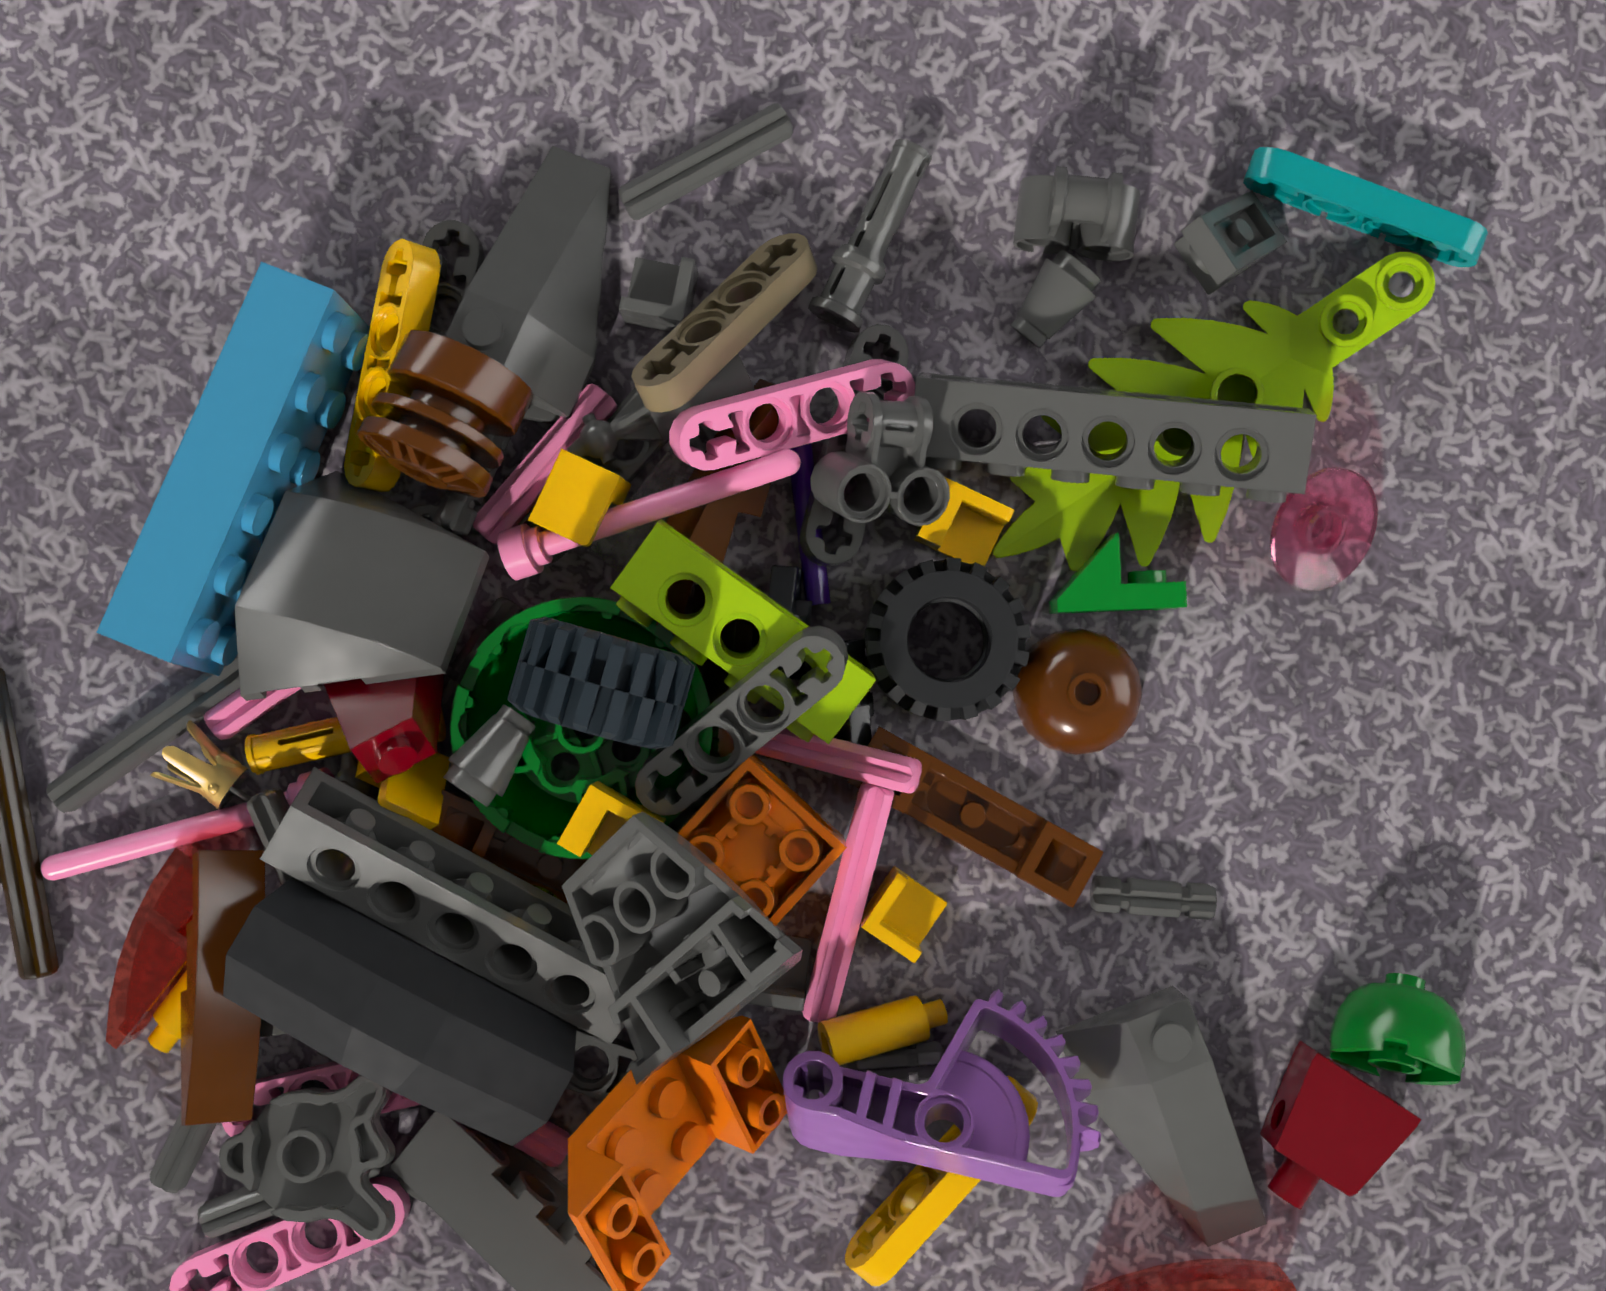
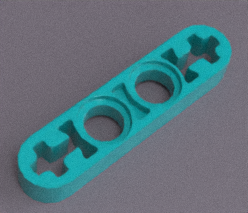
[1243,147,1488,267]

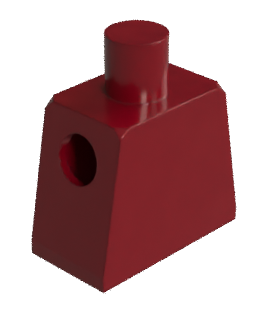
[1260,1040,1422,1210]

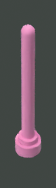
[497,449,801,581]
[40,767,334,881]

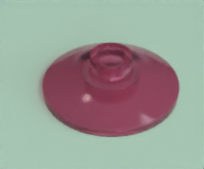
[1270,467,1378,591]

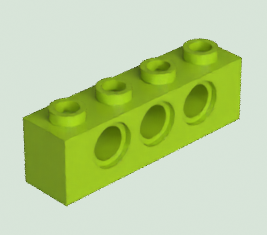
[610,519,876,744]

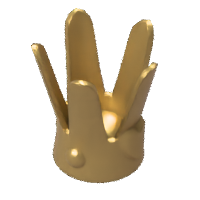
[150,720,251,810]

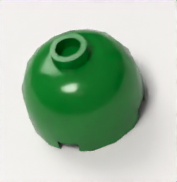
[1329,973,1466,1085]

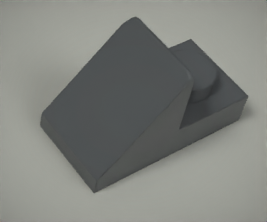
[1174,190,1287,295]

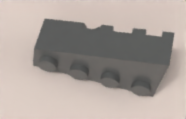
[390,1111,612,1291]

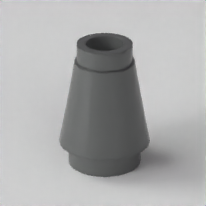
[1010,250,1101,348]
[443,704,536,807]

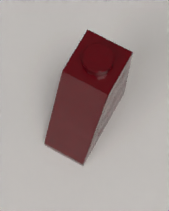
[324,674,445,784]

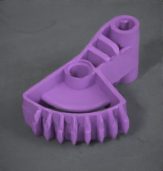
[783,989,1101,1197]

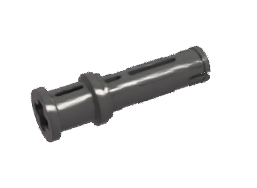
[808,139,932,333]

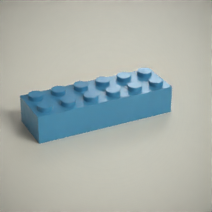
[96,261,370,676]

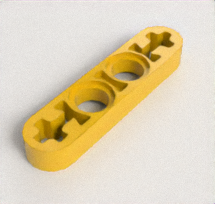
[344,239,441,492]
[845,1076,1038,1286]

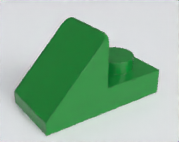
[1049,533,1187,614]

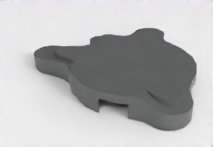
[219,1075,395,1241]

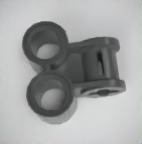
[1013,166,1140,261]
[811,392,950,526]

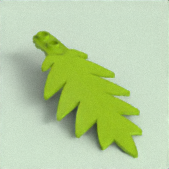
[993,252,1435,571]

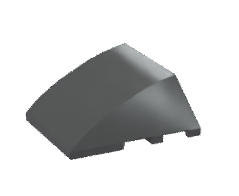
[235,471,490,701]
[562,812,802,1084]

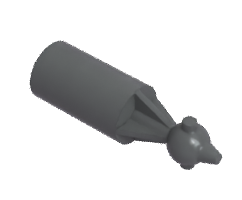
[567,354,755,465]

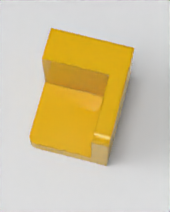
[528,449,631,547]
[914,477,1015,566]
[355,752,449,830]
[557,781,666,857]
[860,866,948,963]

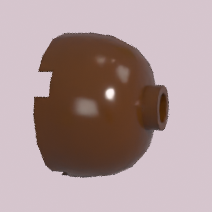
[1013,628,1142,755]

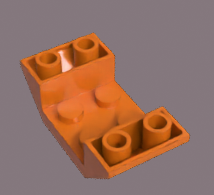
[568,1015,787,1291]

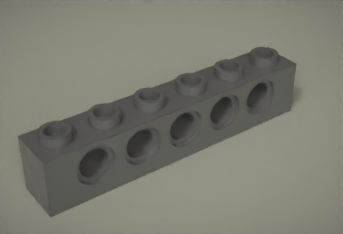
[911,372,1316,503]
[260,767,625,1044]

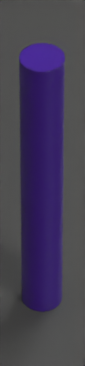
[790,443,831,606]

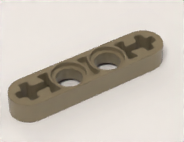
[631,233,818,413]

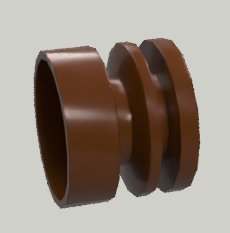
[357,330,533,498]

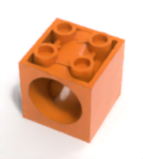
[677,754,847,926]

